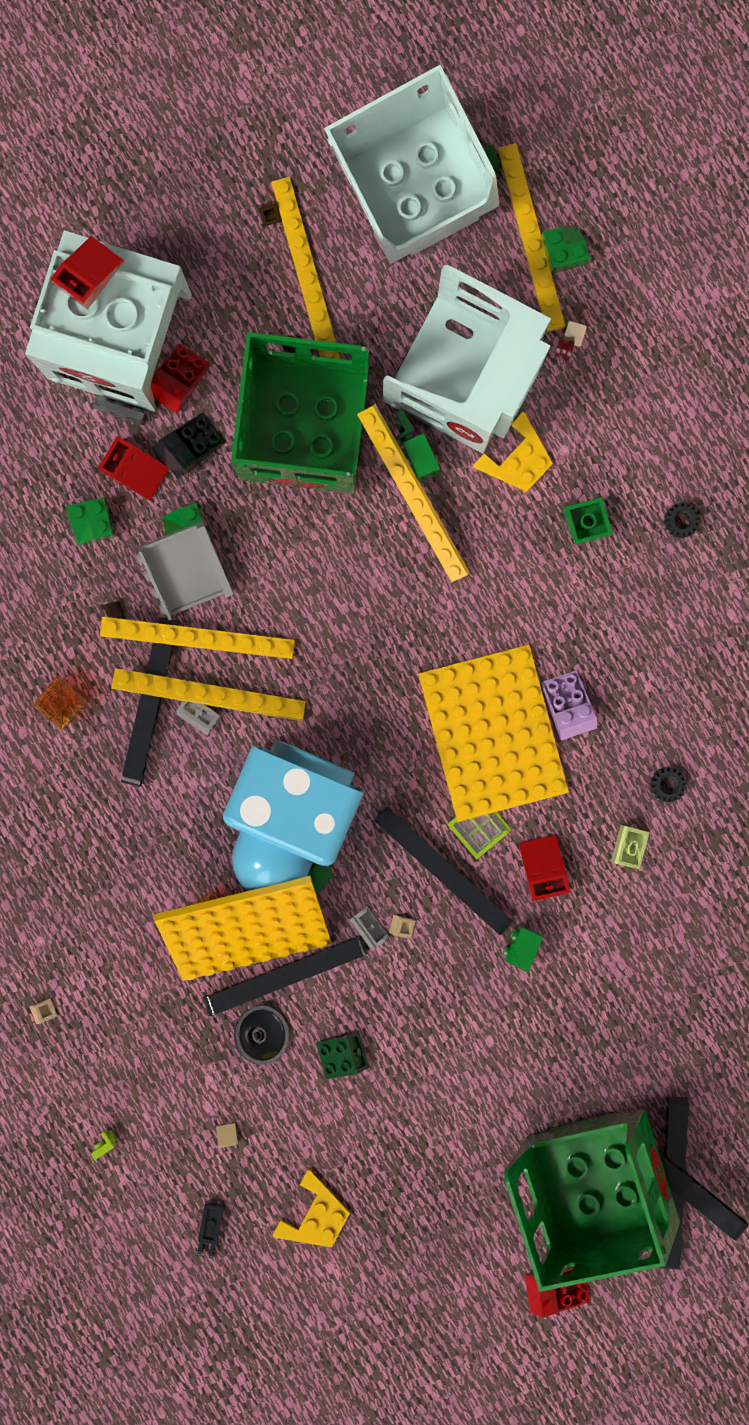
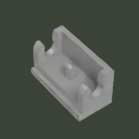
[176,701,220,736]
[350,906,389,951]

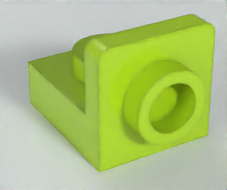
[91,1128,117,1160]

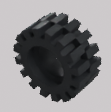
[664,502,701,538]
[650,767,687,802]

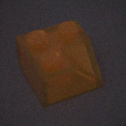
[32,676,90,730]

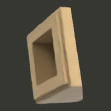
[564,321,587,347]
[389,915,416,939]
[30,998,57,1024]
[216,1123,239,1148]

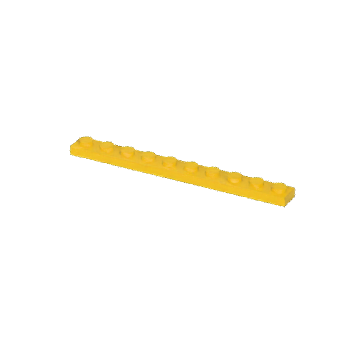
[498,143,565,333]
[271,177,341,359]
[357,404,470,582]
[100,617,295,659]
[111,668,306,721]

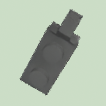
[93,396,146,425]

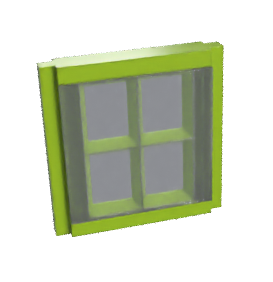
[447,812,511,860]

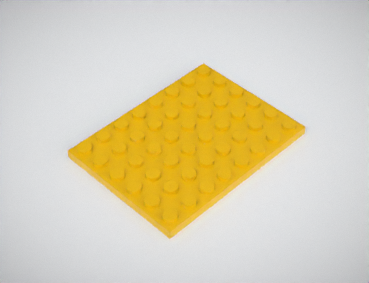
[418,645,569,822]
[154,876,332,981]

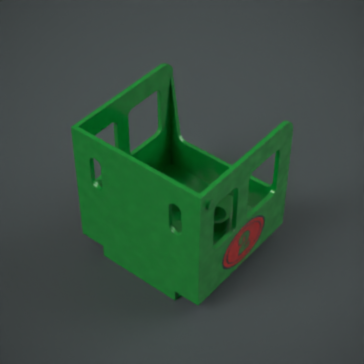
[231,332,369,494]
[504,1109,680,1292]

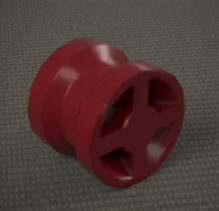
[554,337,575,360]

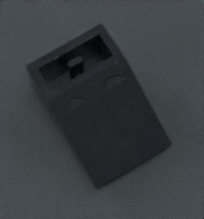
[154,413,226,479]

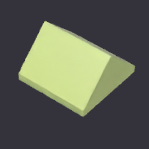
[611,825,650,869]

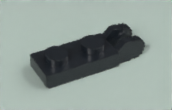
[197,1202,224,1259]

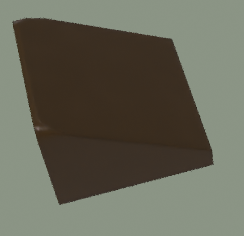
[257,200,282,227]
[103,601,126,619]

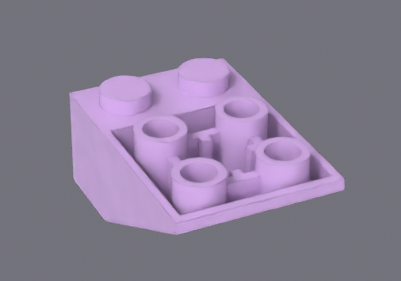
[541,670,597,740]

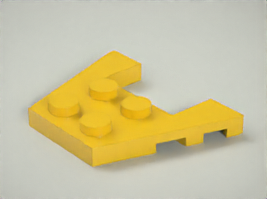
[472,412,553,492]
[272,1169,350,1248]

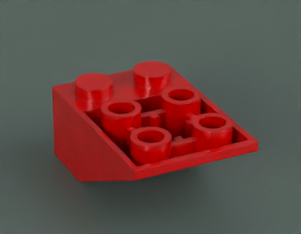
[50,236,124,310]
[151,344,211,414]
[97,436,169,501]
[518,835,570,901]
[525,1266,591,1318]

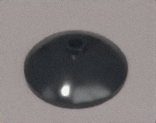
[234,1006,289,1065]

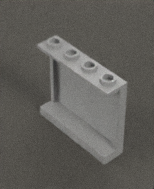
[136,521,233,620]

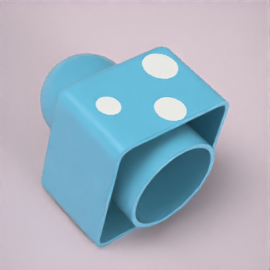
[223,739,364,891]

